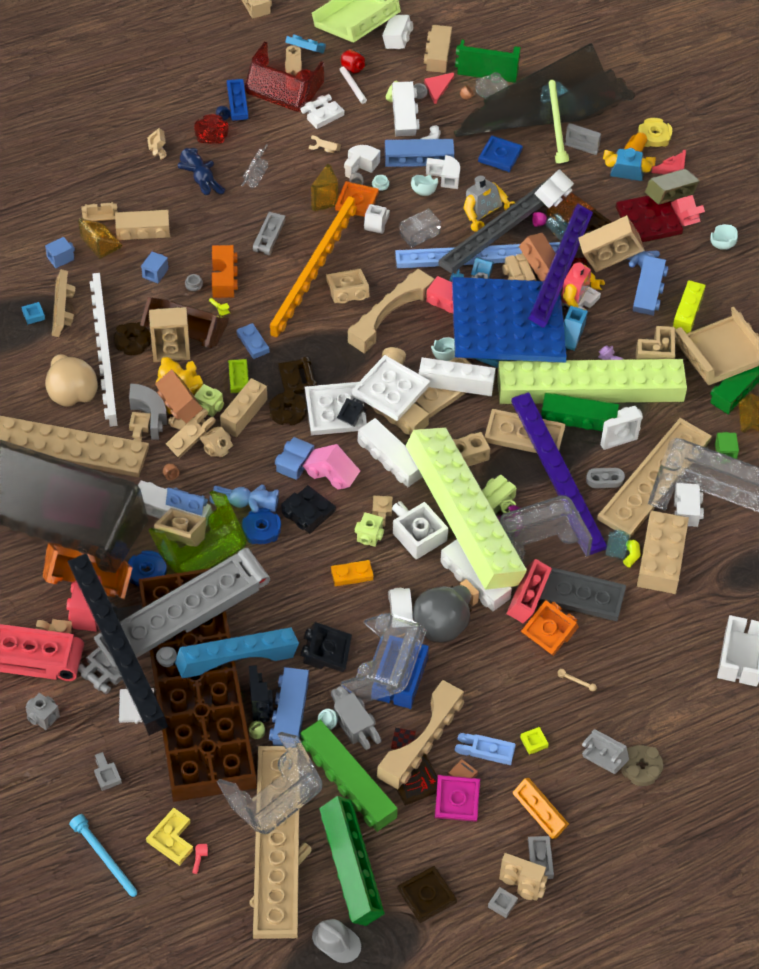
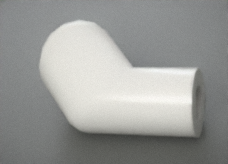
[421,125,441,139]

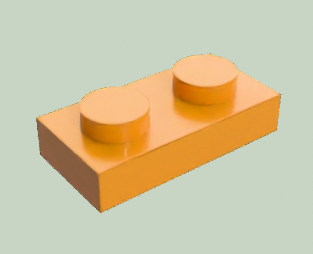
[331,560,373,587]

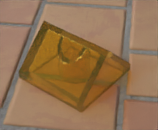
[311,163,338,211]
[78,218,123,259]

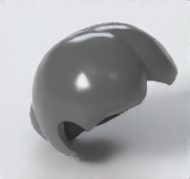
[412,585,471,643]

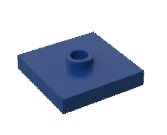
[478,135,523,172]

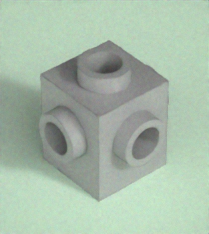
[25,693,60,730]

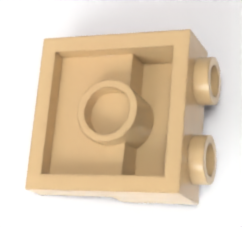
[326,269,370,303]
[499,853,548,901]

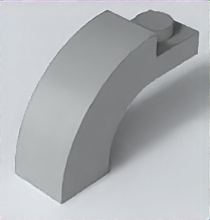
[129,384,167,440]

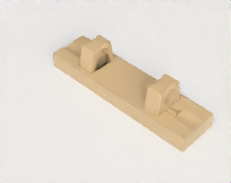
[52,269,75,337]

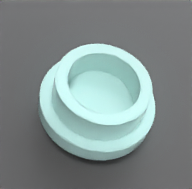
[372,175,389,191]
[318,709,338,729]

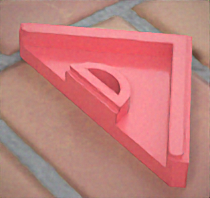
[424,73,454,104]
[651,150,686,175]

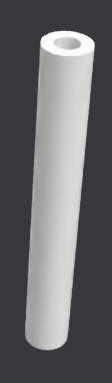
[340,66,367,104]

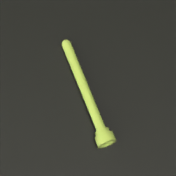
[549,80,569,163]

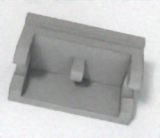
[582,729,629,774]

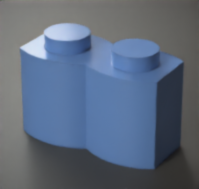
[275,437,314,480]

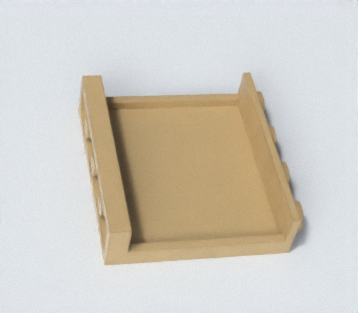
[675,307,759,385]

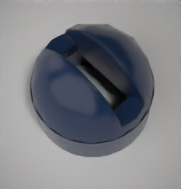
[216,106,231,121]

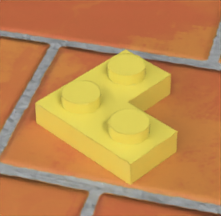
[146,808,193,866]

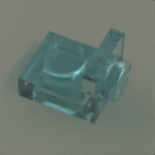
[605,530,629,559]

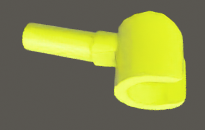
[209,298,230,316]

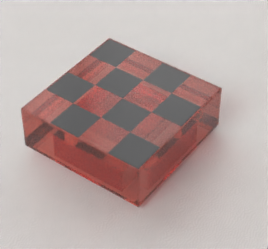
[391,727,416,750]

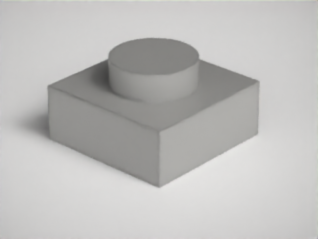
[488,887,518,918]

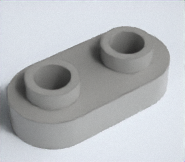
[586,468,625,488]

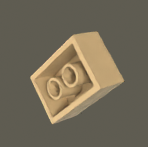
[578,216,645,272]
[149,307,190,362]

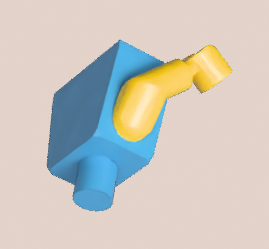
[603,148,656,181]

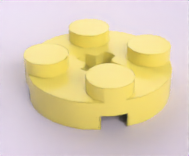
[638,118,672,147]

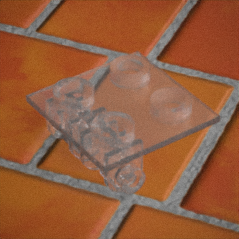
[241,144,268,188]

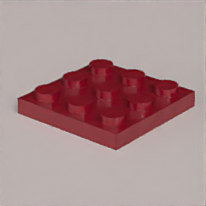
[615,196,683,242]

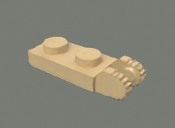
[166,409,216,458]

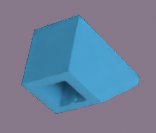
[564,306,588,351]

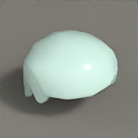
[411,175,438,196]
[710,224,738,250]
[431,337,455,361]

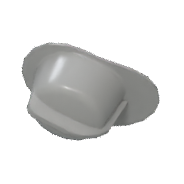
[312,919,361,963]

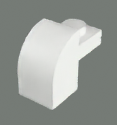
[344,145,380,178]
[426,155,460,189]
[364,204,390,234]
[388,588,413,626]

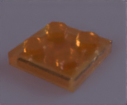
[546,192,596,227]

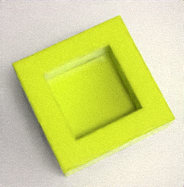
[520,727,548,755]

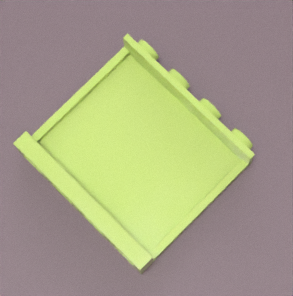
[312,0,401,43]

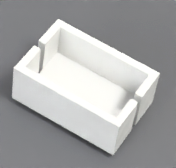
[717,615,759,687]

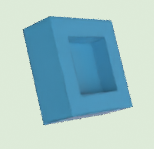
[471,257,494,279]
[22,302,45,324]

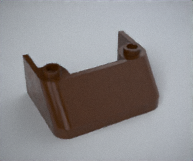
[140,297,229,348]

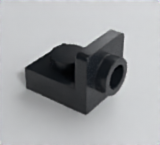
[337,398,367,427]

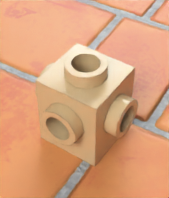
[200,427,233,457]

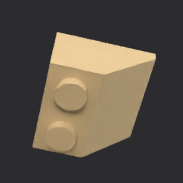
[154,508,207,547]

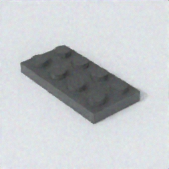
[540,567,626,621]

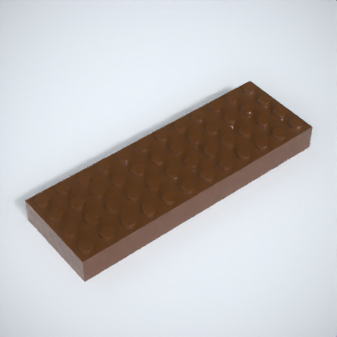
[138,568,256,802]

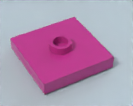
[435,775,480,822]

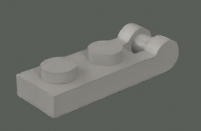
[253,212,286,255]

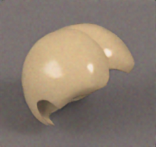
[45,354,98,407]

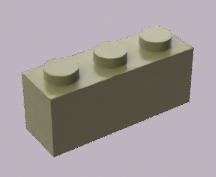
[645,169,699,205]

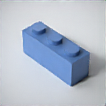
[633,256,668,316]

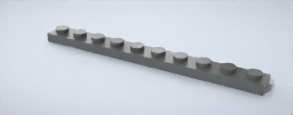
[438,179,548,273]

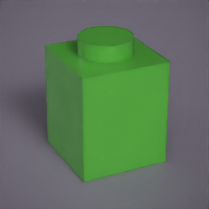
[715,432,739,462]

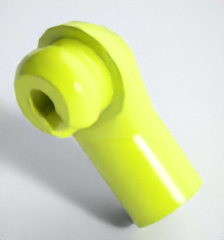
[623,540,641,567]

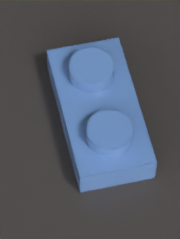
[236,323,270,359]

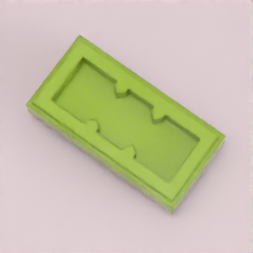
[228,359,249,393]

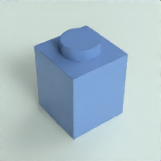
[45,237,75,268]
[141,252,168,284]

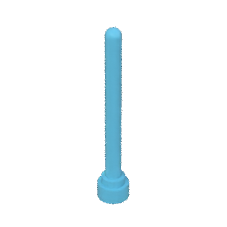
[69,814,138,897]

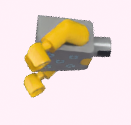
[463,176,515,232]

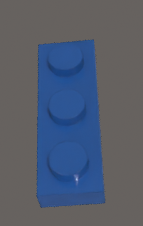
[227,79,248,121]

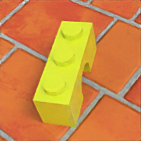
[673,280,706,334]

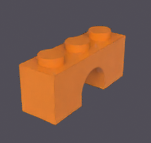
[212,245,238,298]

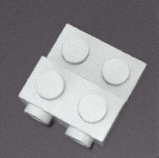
[600,406,643,450]

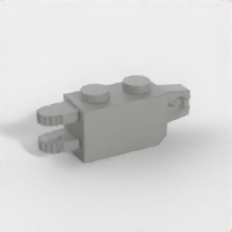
[331,686,382,750]

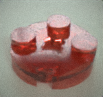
[194,114,229,144]

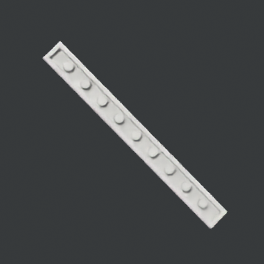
[90,273,118,427]

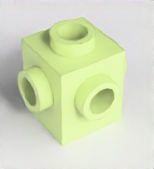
[194,384,224,417]
[355,512,384,547]

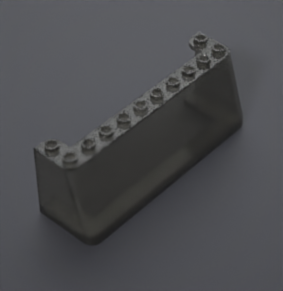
[0,440,148,573]

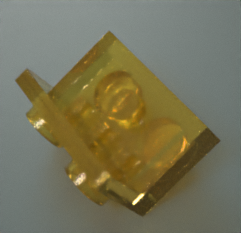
[739,393,759,433]

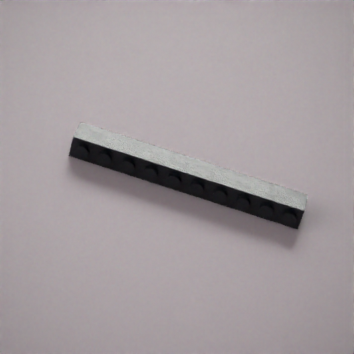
[68,553,168,736]

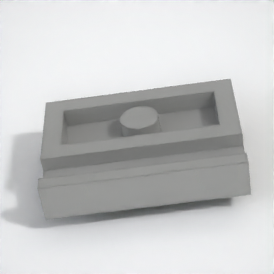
[565,123,601,155]

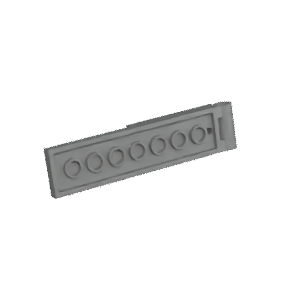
[94,548,270,670]

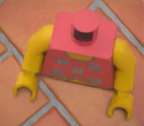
[561,263,605,310]

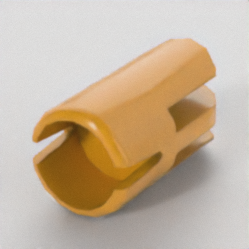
[624,133,647,152]

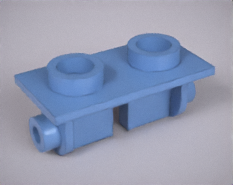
[166,487,208,515]

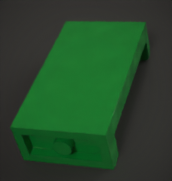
[455,39,521,83]

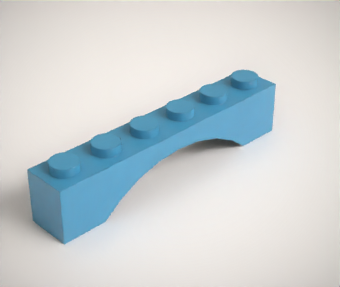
[175,627,299,678]

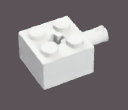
[392,501,448,560]

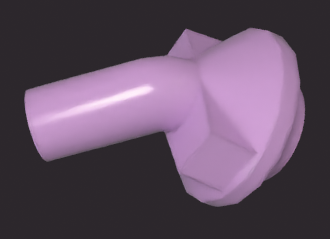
[598,345,624,360]

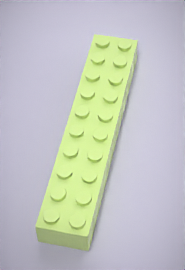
[497,359,687,404]
[406,428,527,590]

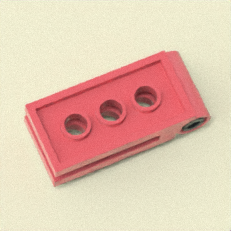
[0,624,84,681]

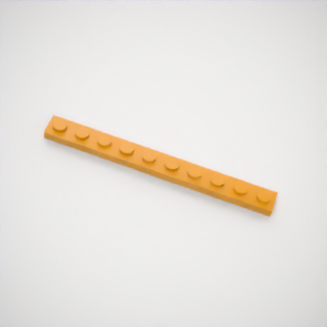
[270,196,357,338]

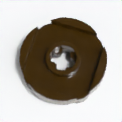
[114,322,151,355]
[269,390,307,426]

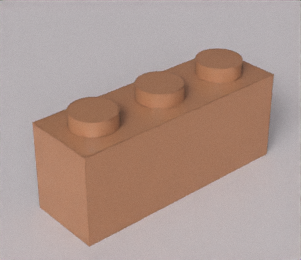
[518,233,556,281]
[155,369,203,424]

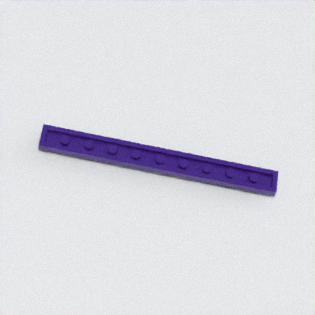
[528,204,593,328]
[511,392,607,556]

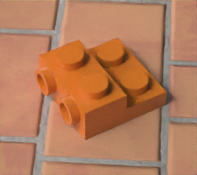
[521,600,579,656]

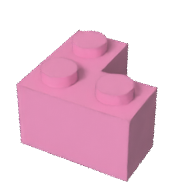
[302,444,360,490]

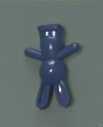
[177,148,225,195]

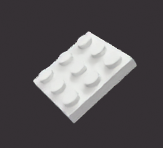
[352,355,430,421]
[305,382,367,435]

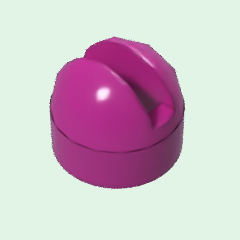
[532,212,547,227]

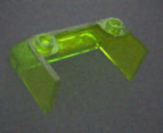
[148,490,246,573]

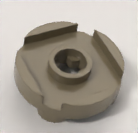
[621,745,663,786]

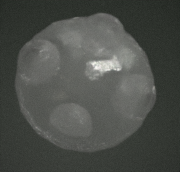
[475,73,509,100]

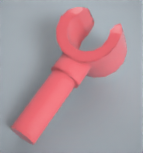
[192,844,208,874]

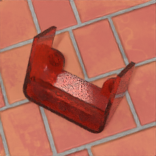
[245,41,324,112]

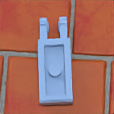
[455,733,516,765]

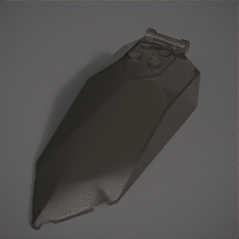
[454,43,635,137]

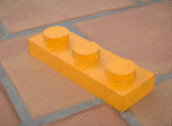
[513,778,569,839]

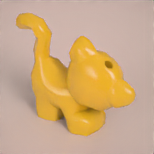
[156,357,203,414]

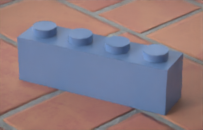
[385,139,454,167]
[269,667,309,746]

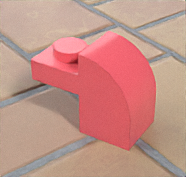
[671,195,705,226]

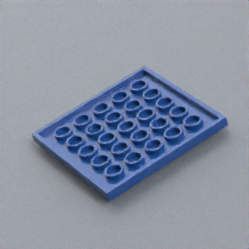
[452,277,567,363]

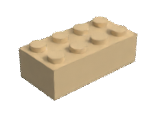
[637,510,689,594]

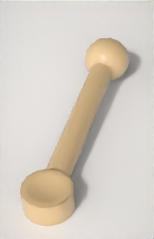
[558,669,597,691]

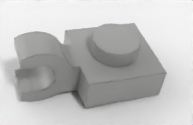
[94,752,122,791]

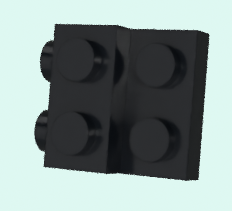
[281,485,336,534]
[300,622,352,672]
[249,665,273,723]

